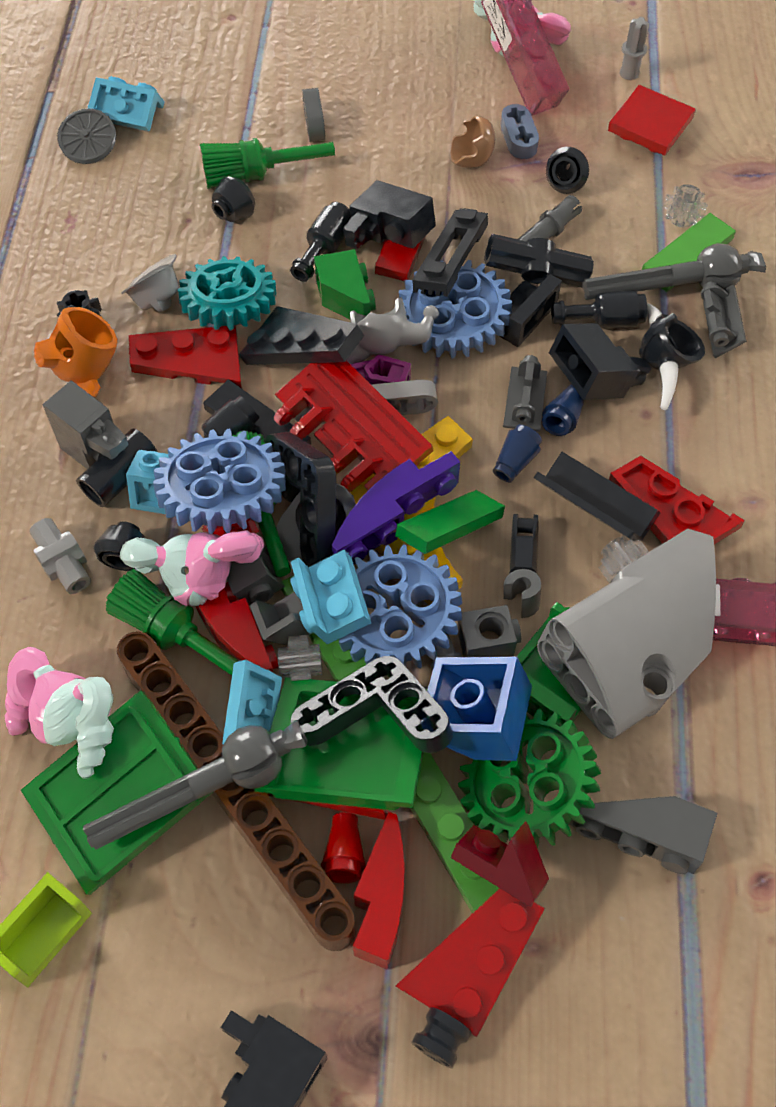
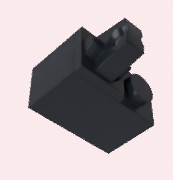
[343,180,436,249]
[549,323,652,400]
[220,1010,328,1107]

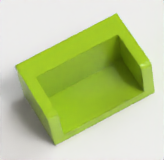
[0,872,92,988]

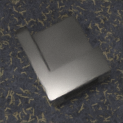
[250,592,310,646]

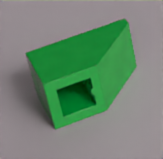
[314,249,376,320]

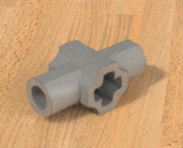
[30,518,91,594]

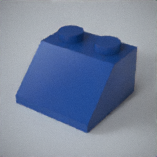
[421,657,532,761]

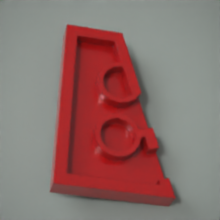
[129,325,242,389]
[609,456,745,545]
[395,888,545,1037]

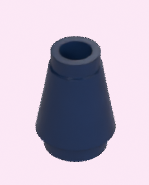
[542,384,585,436]
[493,425,542,483]

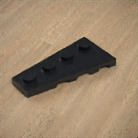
[239,306,365,365]

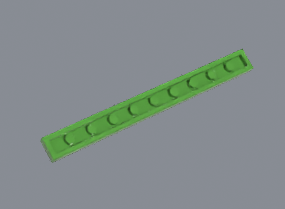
[281,575,499,913]

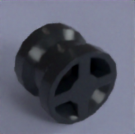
[411,1007,472,1069]

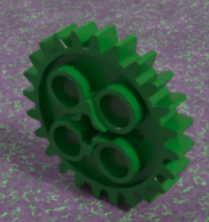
[458,709,601,848]

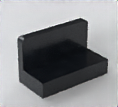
[497,274,562,347]

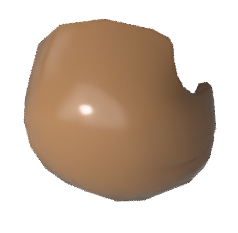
[450,115,496,168]

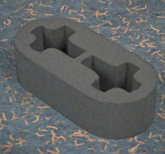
[302,88,325,142]

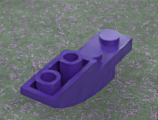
[332,451,460,565]

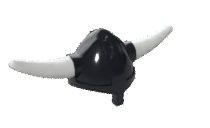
[639,303,705,410]

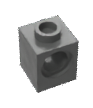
[227,545,285,605]
[457,605,521,657]

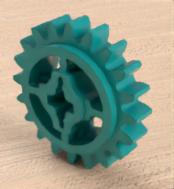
[177,256,277,330]

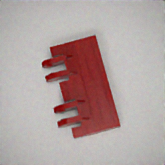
[274,360,434,492]

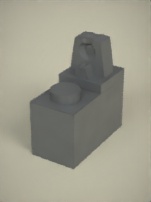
[42,381,129,469]

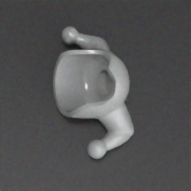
[347,297,439,364]

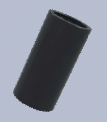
[76,428,157,507]

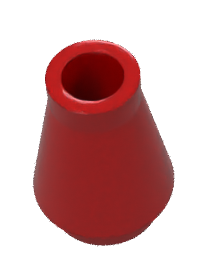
[321,812,366,884]

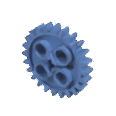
[399,260,512,359]
[153,429,286,534]
[338,545,463,669]

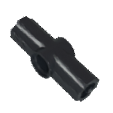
[484,234,594,288]

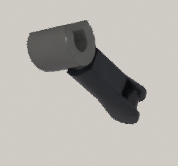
[503,514,542,618]

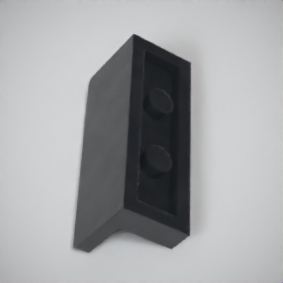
[534,451,661,545]

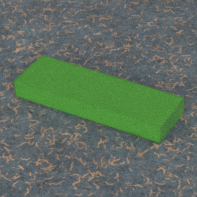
[642,213,736,292]

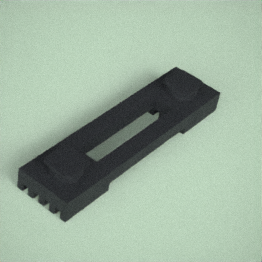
[412,208,488,297]

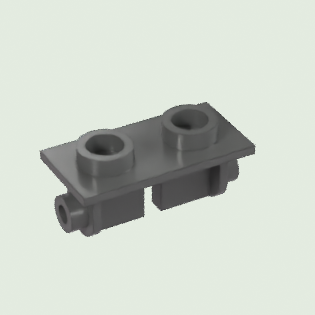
[701,282,747,358]
[503,355,547,432]

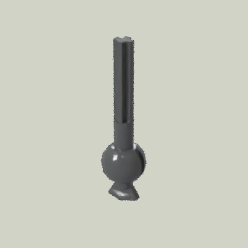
[582,243,766,300]
[83,720,308,850]

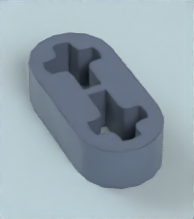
[501,104,539,159]

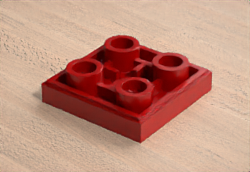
[608,84,696,156]

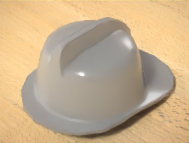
[121,254,180,312]

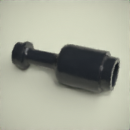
[290,202,351,282]
[551,291,648,329]
[201,396,260,438]

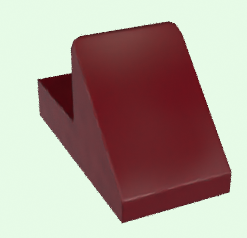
[450,821,549,907]

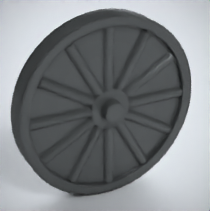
[57,108,116,164]

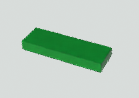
[396,490,505,554]

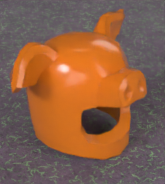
[34,307,117,398]

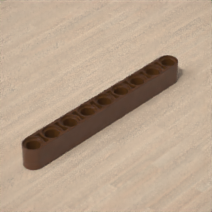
[117,631,356,951]

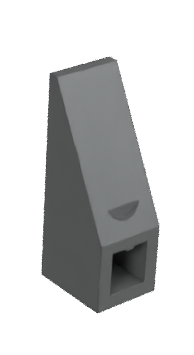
[568,796,718,874]

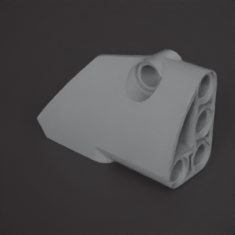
[537,529,716,739]

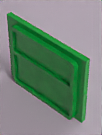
[255,677,428,810]
[21,690,214,895]

